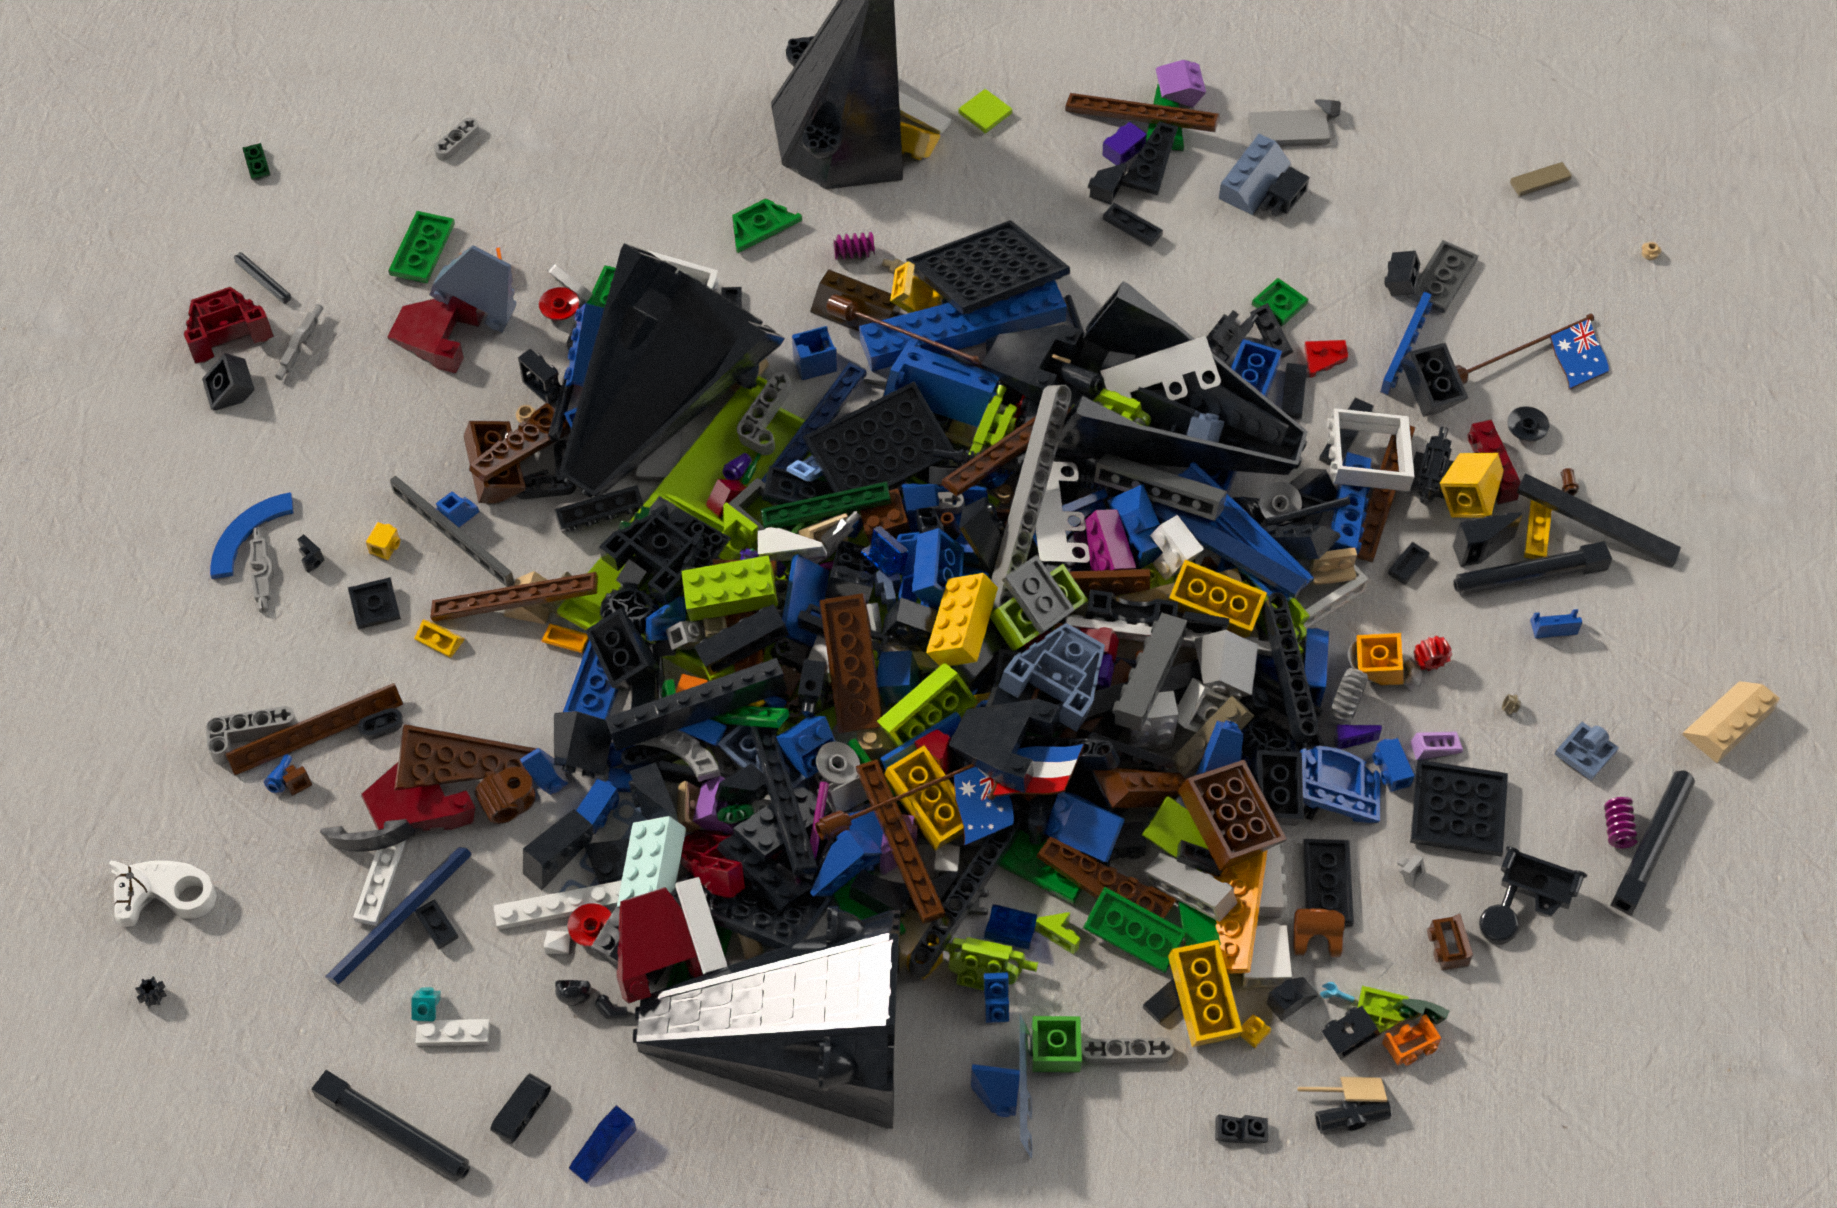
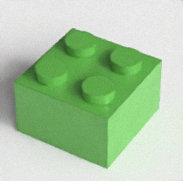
[1031,1016,1082,1072]

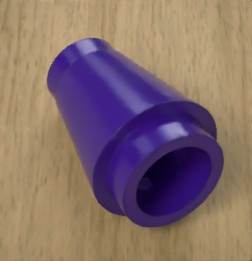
[722,453,752,480]

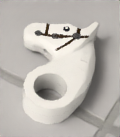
[108,860,217,927]

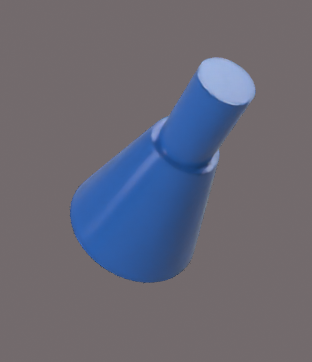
[264,754,292,793]

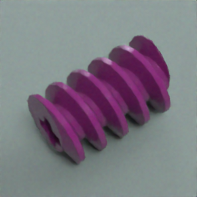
[833,232,875,260]
[1604,797,1638,849]

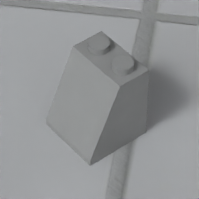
[1194,630,1258,700]

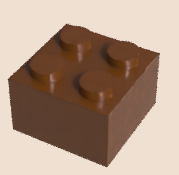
[860,488,912,548]

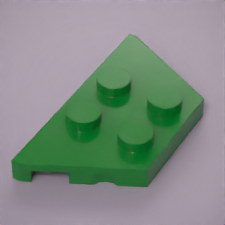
[732,198,802,253]

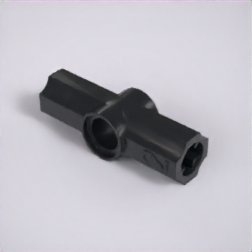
[1315,1100,1392,1134]

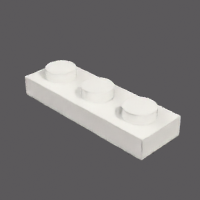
[415,1019,490,1046]

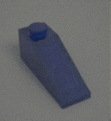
[568,1105,637,1184]

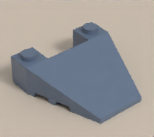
[429,245,517,333]
[999,623,1105,732]

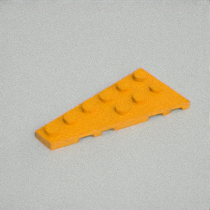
[1206,850,1268,974]

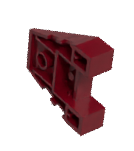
[184,287,274,364]
[387,296,486,373]
[361,762,475,831]
[680,830,781,898]
[616,887,704,1004]

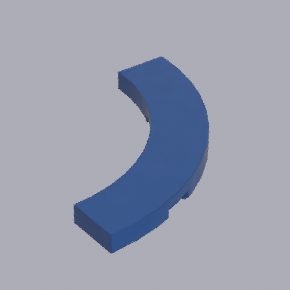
[210,492,294,579]

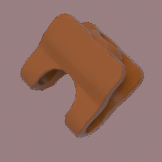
[1293,908,1345,958]

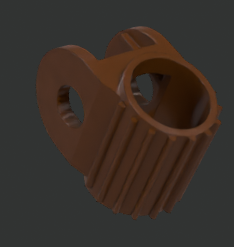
[474,767,535,824]

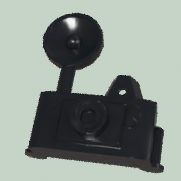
[1479,846,1588,944]

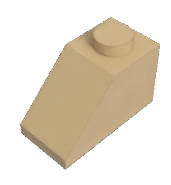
[857,728,897,761]

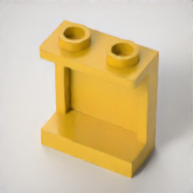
[890,261,943,313]

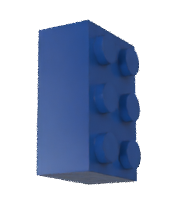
[912,528,964,611]

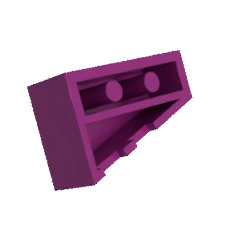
[1085,509,1136,571]

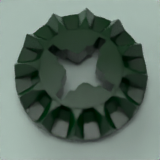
[717,803,755,824]

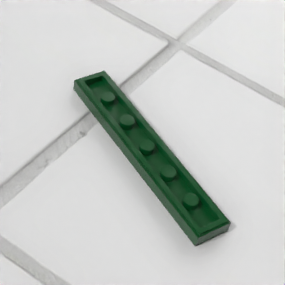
[761,482,892,529]

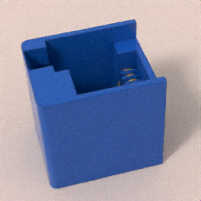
[792,326,837,380]
[877,650,921,707]

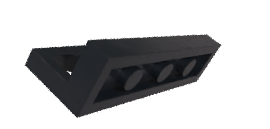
[797,603,889,662]

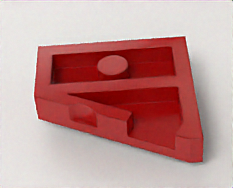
[1304,340,1348,378]

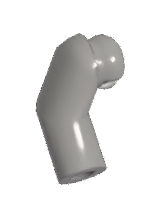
[1403,658,1422,689]

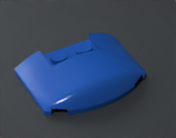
[1300,746,1380,823]

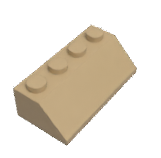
[1682,681,1780,763]

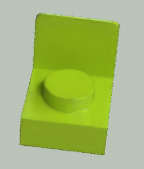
[723,502,758,543]
[1035,912,1080,955]

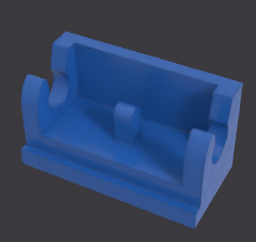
[1530,609,1583,639]

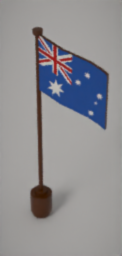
[1456,313,1609,390]
[815,764,1014,846]

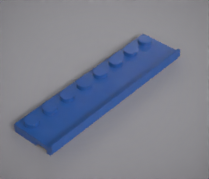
[1178,462,1314,602]

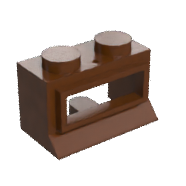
[1427,913,1473,971]

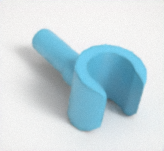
[1320,982,1355,1003]

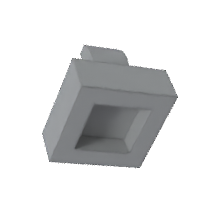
[1397,854,1426,888]

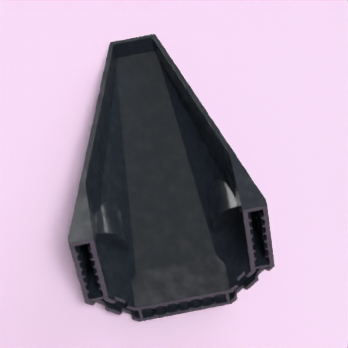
[771,0,903,189]
[559,243,785,498]
[1055,281,1308,476]
[633,906,900,1128]

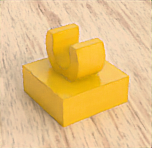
[1239,1014,1271,1048]

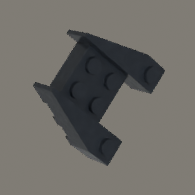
[599,504,704,605]

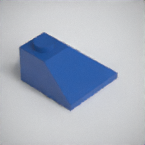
[1107,484,1160,539]
[971,1064,1020,1117]

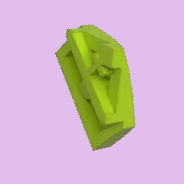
[1357,985,1409,1034]

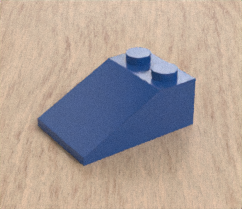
[1044,792,1125,862]
[810,830,882,896]

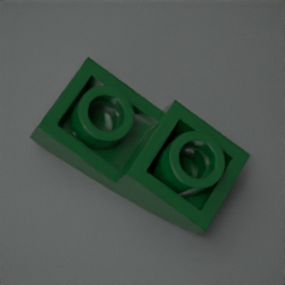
[242,143,271,180]
[1393,999,1450,1024]

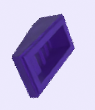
[1334,725,1382,749]

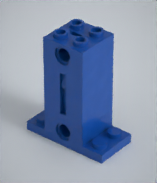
[884,337,1002,427]

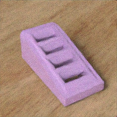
[1411,732,1463,760]

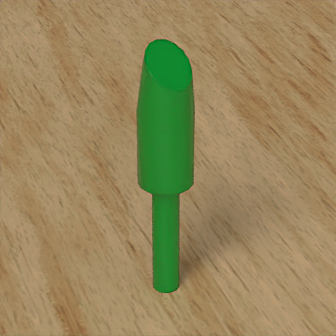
[742,453,761,485]

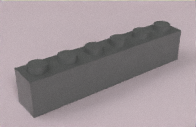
[1094,453,1227,521]
[1112,613,1187,732]

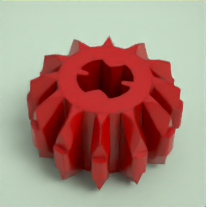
[1413,635,1453,671]

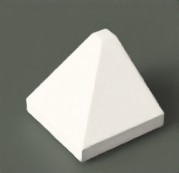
[544,931,571,954]

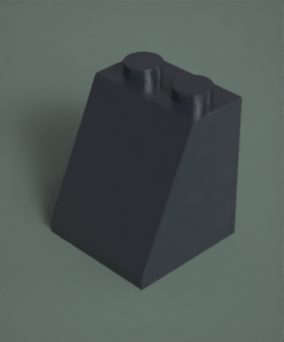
[554,711,612,779]

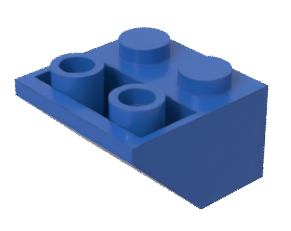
[776,716,836,778]

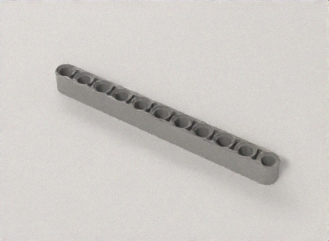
[991,385,1071,611]

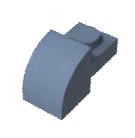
[874,563,901,612]

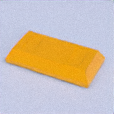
[542,623,589,654]

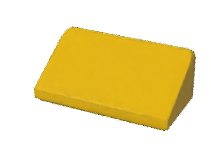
[414,619,465,657]

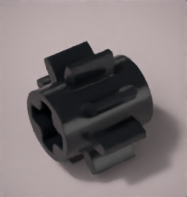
[135,976,167,1008]

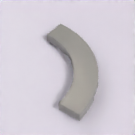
[635,730,720,781]

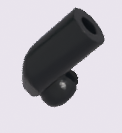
[595,994,628,1019]

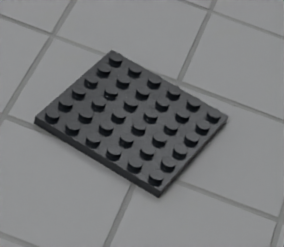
[906,220,1071,315]

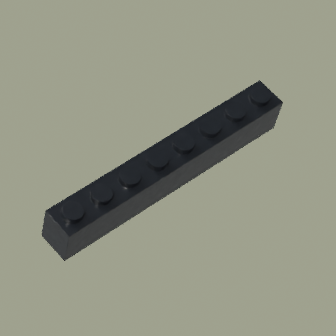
[605,658,787,751]

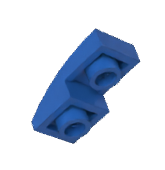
[984,972,1009,1023]

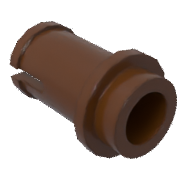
[1560,468,1579,495]

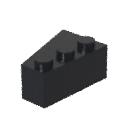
[523,809,593,891]

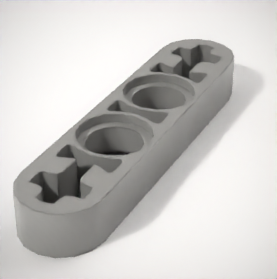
[1081,1038,1174,1064]

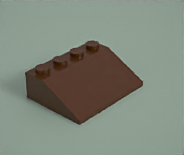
[1178,760,1287,870]

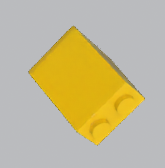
[1440,453,1504,518]

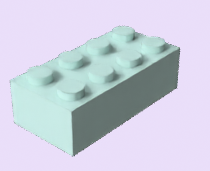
[617,816,686,908]

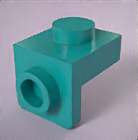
[411,987,441,1021]

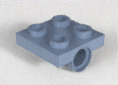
[1555,722,1619,781]

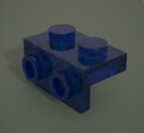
[984,904,1038,949]

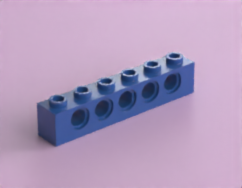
[1328,452,1373,555]

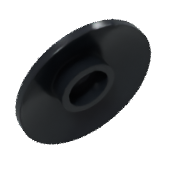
[1507,406,1550,441]

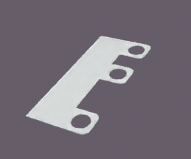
[1101,336,1221,400]
[1036,462,1090,563]

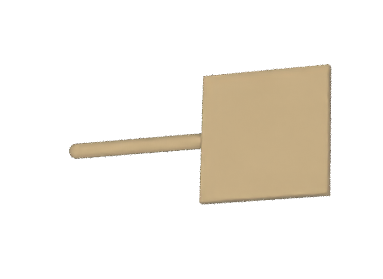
[1297,1077,1387,1102]

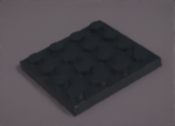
[1410,760,1508,857]

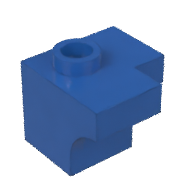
[436,491,480,527]

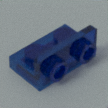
[861,526,908,577]

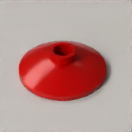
[539,287,579,320]
[567,903,611,947]

